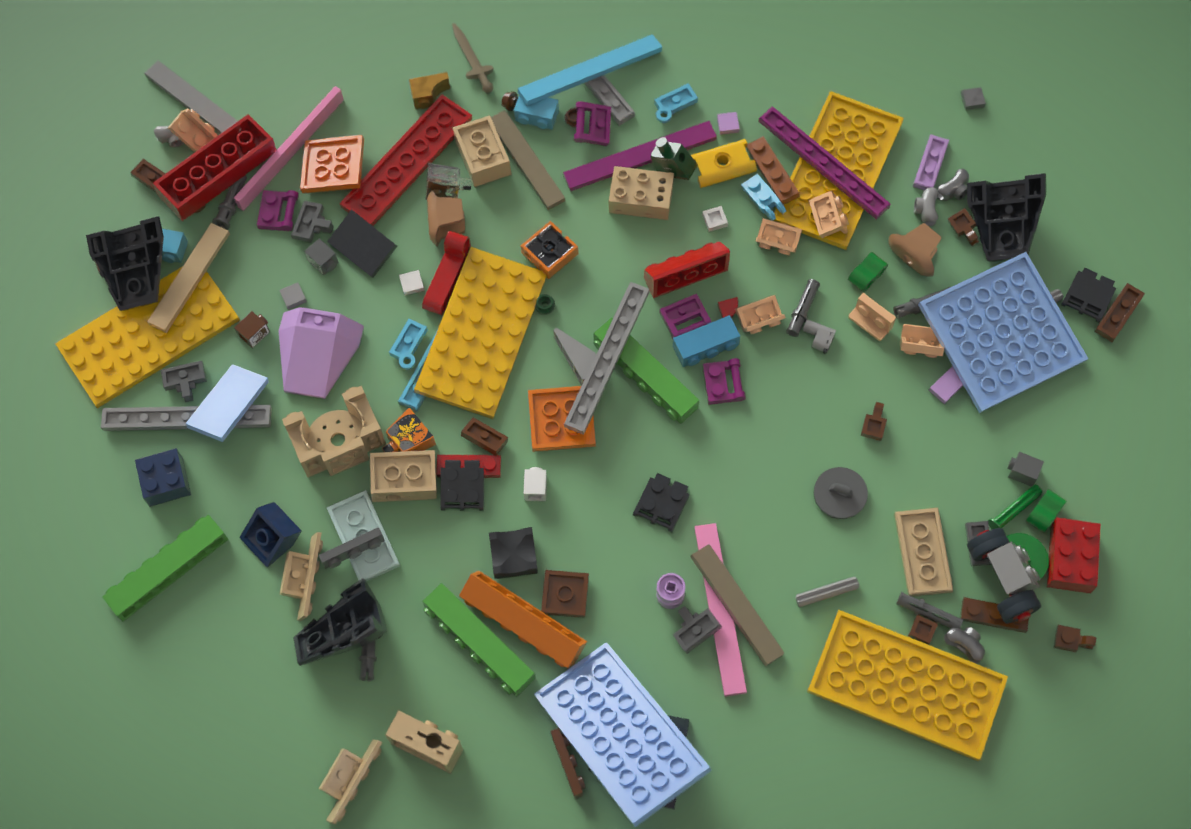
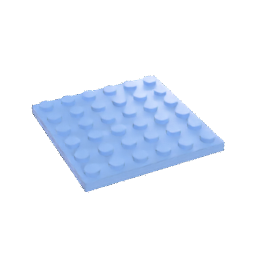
[918,252,1088,413]

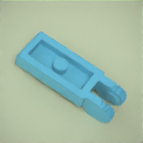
[741,174,786,221]

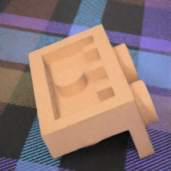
[168,109,218,152]
[809,191,849,238]
[848,293,896,341]

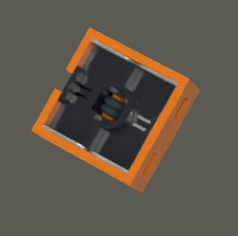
[521,221,579,279]

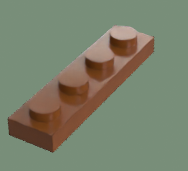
[747,136,800,205]

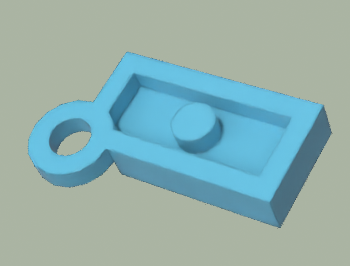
[654,83,698,123]
[389,319,428,370]

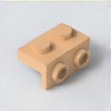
[755,218,802,256]
[735,295,786,334]
[900,324,944,358]

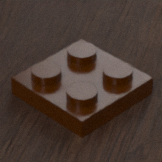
[541,570,589,618]

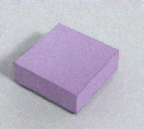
[717,112,739,135]

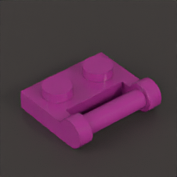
[574,101,611,146]
[257,190,299,231]
[659,293,712,340]
[703,358,746,405]

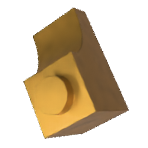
[409,72,450,109]

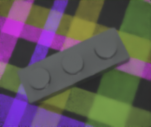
[319,527,385,569]

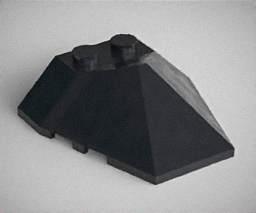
[967,173,1047,261]
[86,216,164,311]
[293,578,387,666]

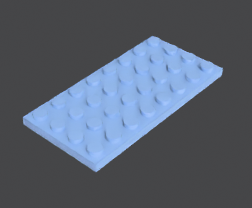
[534,642,711,827]

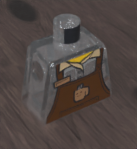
[426,163,472,200]

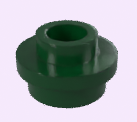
[535,294,555,314]

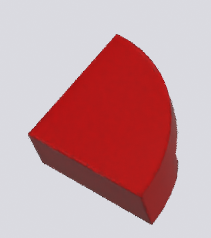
[718,297,738,318]

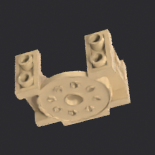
[282,386,386,477]

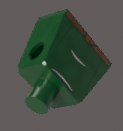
[651,137,698,180]

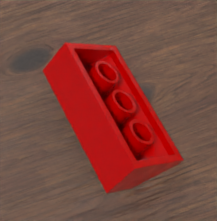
[644,241,730,299]

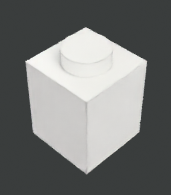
[524,467,547,501]

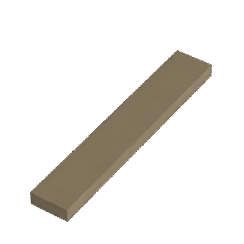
[491,110,565,210]
[690,544,785,666]

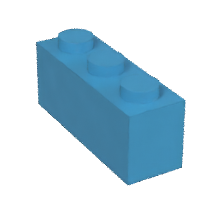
[672,315,740,367]

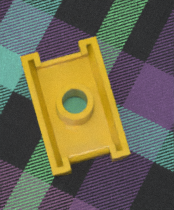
[691,139,757,188]

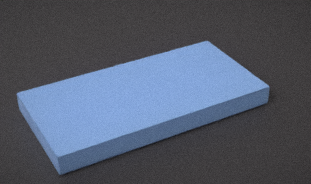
[186,364,269,442]

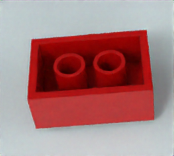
[1047,517,1101,594]

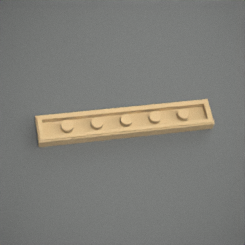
[147,223,230,333]

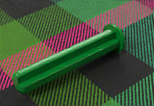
[988,484,1043,529]

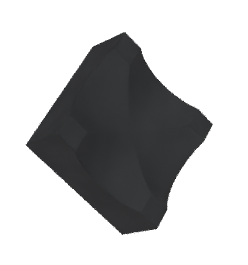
[489,527,538,579]

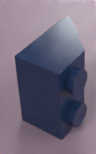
[239,502,302,567]

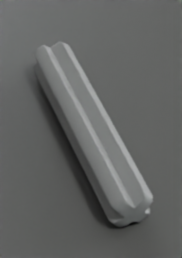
[796,577,859,607]

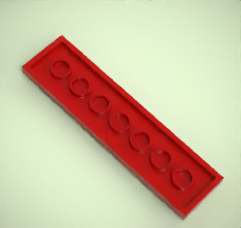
[339,94,473,226]

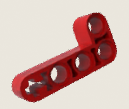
[422,231,471,315]

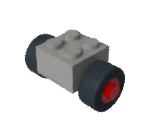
[967,528,1041,623]

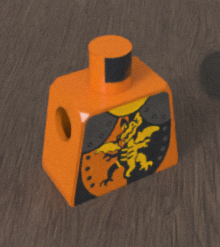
[381,408,436,452]

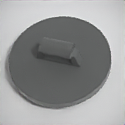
[814,467,868,519]

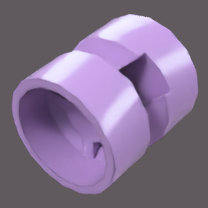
[656,573,685,609]

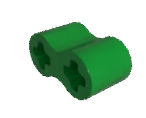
[848,252,888,292]
[1026,489,1067,533]

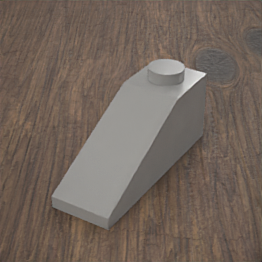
[553,328,596,386]

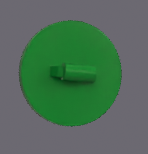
[1006,533,1049,582]

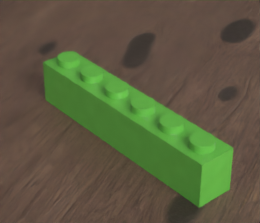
[594,317,699,424]
[102,514,229,622]
[422,583,536,697]

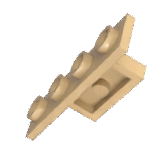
[280,532,323,621]
[319,740,382,824]

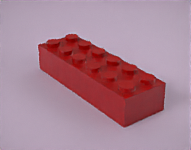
[152,114,277,221]

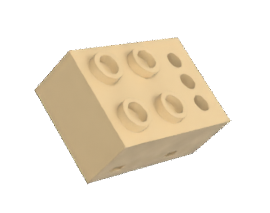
[453,115,512,187]
[609,166,674,220]
[370,450,437,502]
[386,711,463,774]

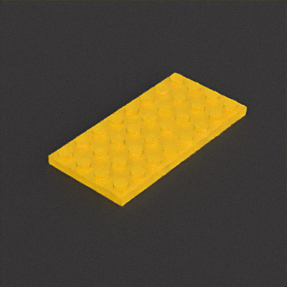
[773,91,904,250]
[414,247,547,419]
[55,266,240,409]
[807,610,1008,761]

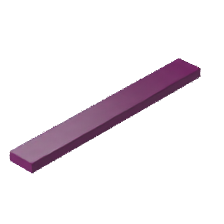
[758,106,891,220]
[563,121,717,192]

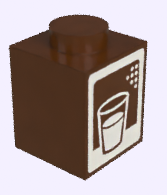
[234,311,270,349]

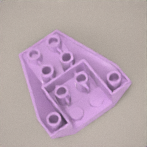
[279,307,364,399]

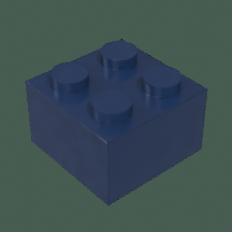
[135,448,191,507]

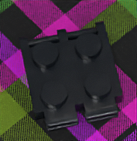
[1061,267,1116,323]
[441,460,484,511]
[633,473,690,533]

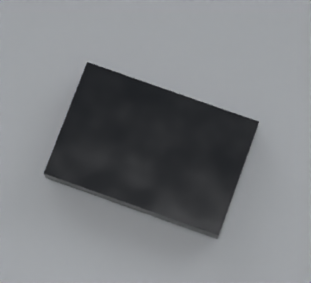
[327,210,397,278]

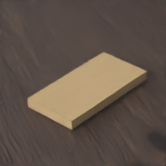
[894,508,953,597]

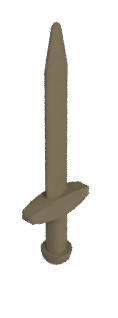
[452,23,493,93]

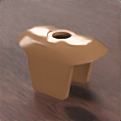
[427,190,465,247]
[889,223,942,277]

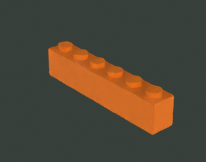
[459,571,587,668]

